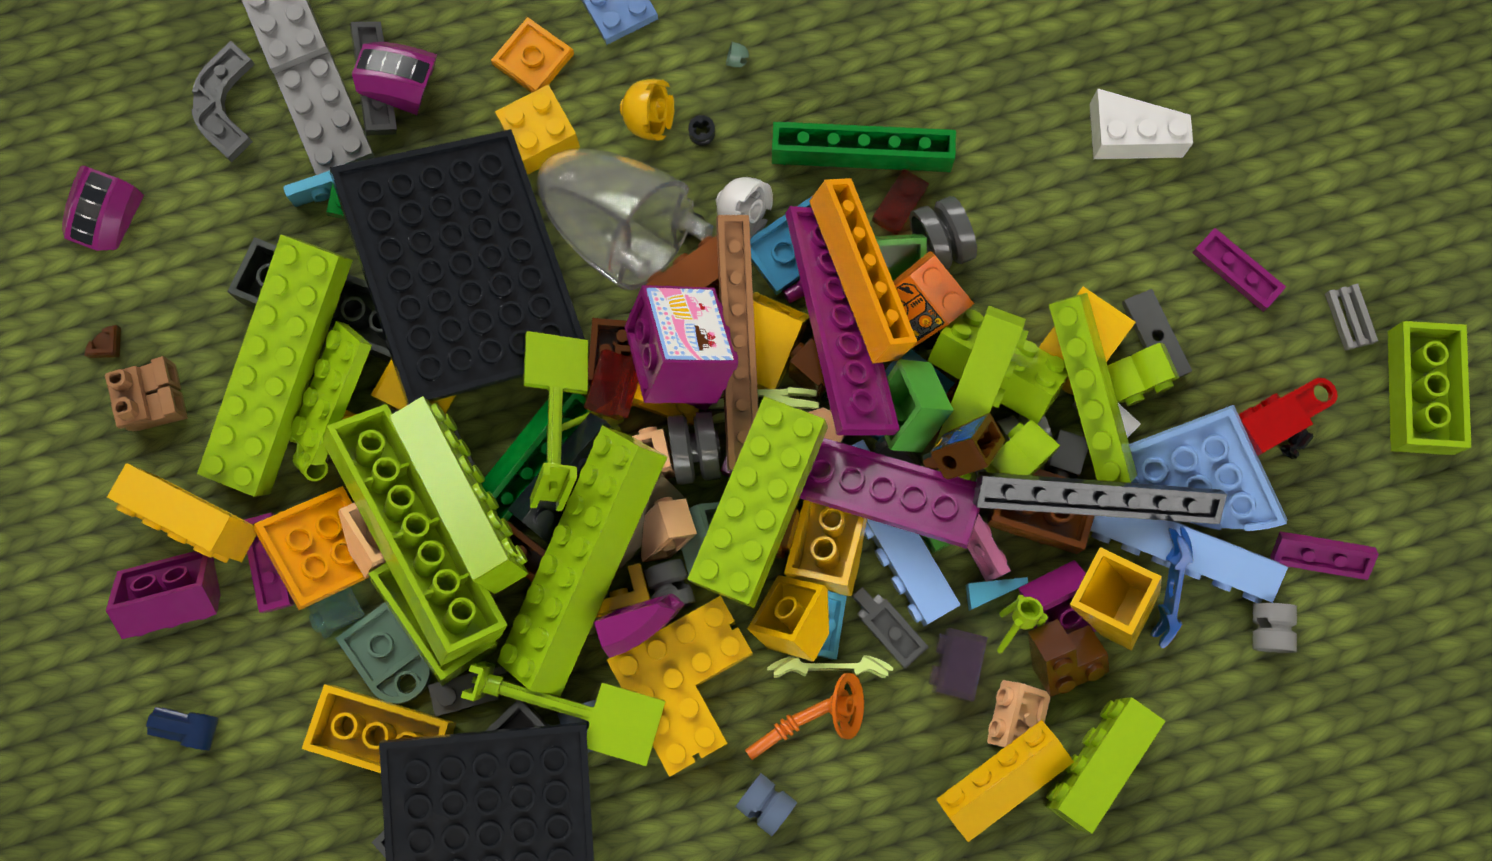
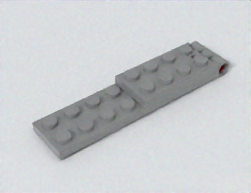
[242,0,375,175]

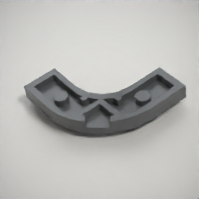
[191,41,255,162]

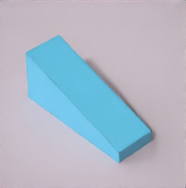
[965,577,1028,611]

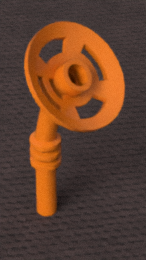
[745,673,864,760]

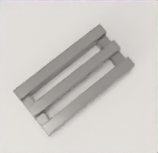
[1325,284,1378,351]

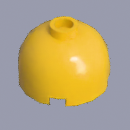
[620,79,674,141]

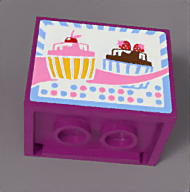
[625,285,738,403]

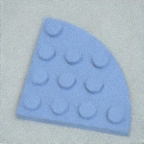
[1129,405,1287,531]

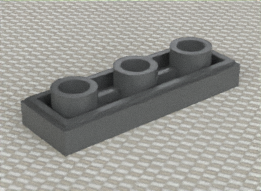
[1122,289,1192,378]

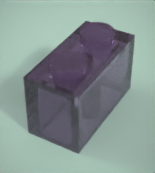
[928,628,988,702]

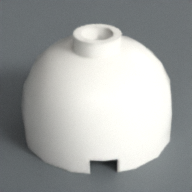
[716,177,773,238]

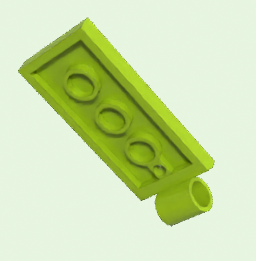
[289,321,372,481]

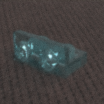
[308,587,365,639]

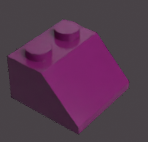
[1018,560,1096,634]

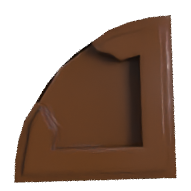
[84,325,121,358]

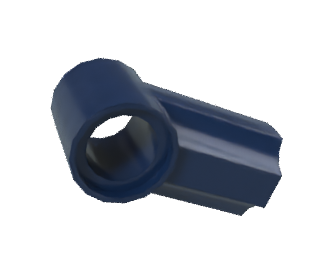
[146,707,219,751]

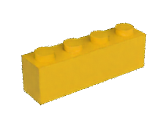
[936,720,1074,842]

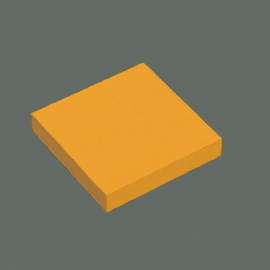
[491,17,574,93]

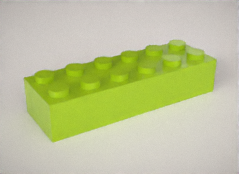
[389,396,529,594]
[688,396,828,608]

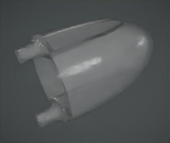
[537,149,714,290]

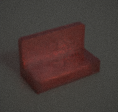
[584,349,639,421]

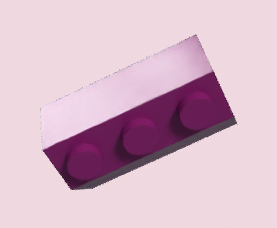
[105,551,221,639]

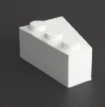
[1090,89,1193,159]

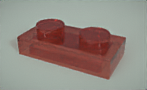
[872,168,929,235]

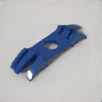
[1151,526,1193,648]

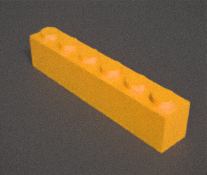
[809,178,917,364]

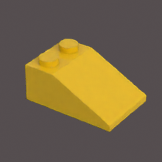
[784,500,867,596]

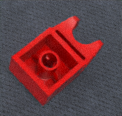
[1238,378,1338,456]

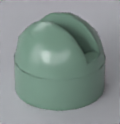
[726,42,749,68]

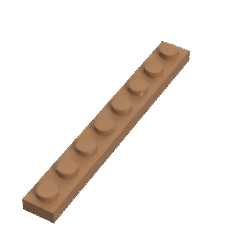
[716,215,758,470]

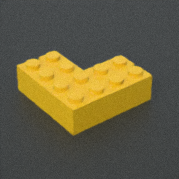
[607,595,753,777]

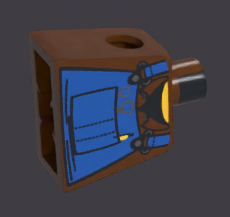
[923,413,1005,480]

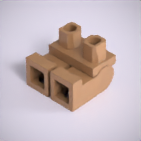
[105,356,188,431]

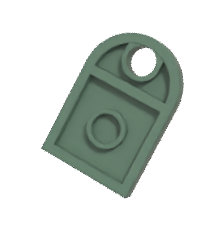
[335,602,432,704]

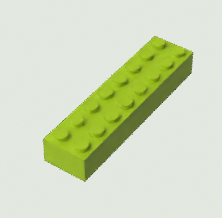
[197,235,353,497]
[323,404,507,666]
[497,425,667,696]

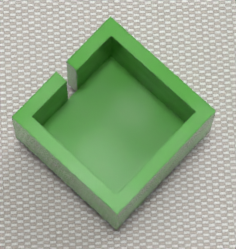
[875,234,927,281]
[884,359,954,453]

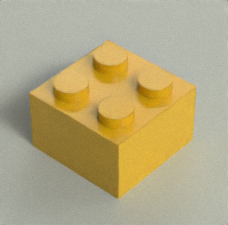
[495,84,580,175]

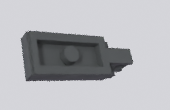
[851,587,929,669]

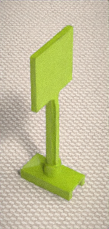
[523,331,588,511]
[461,661,666,766]

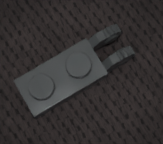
[428,666,522,717]

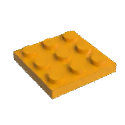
[253,486,369,610]

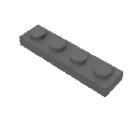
[350,21,397,136]

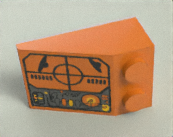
[893,251,974,349]

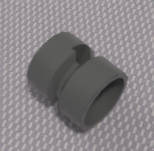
[643,559,696,609]

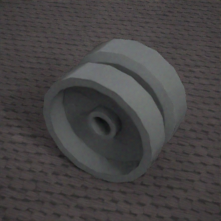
[909,196,977,270]
[667,410,722,485]

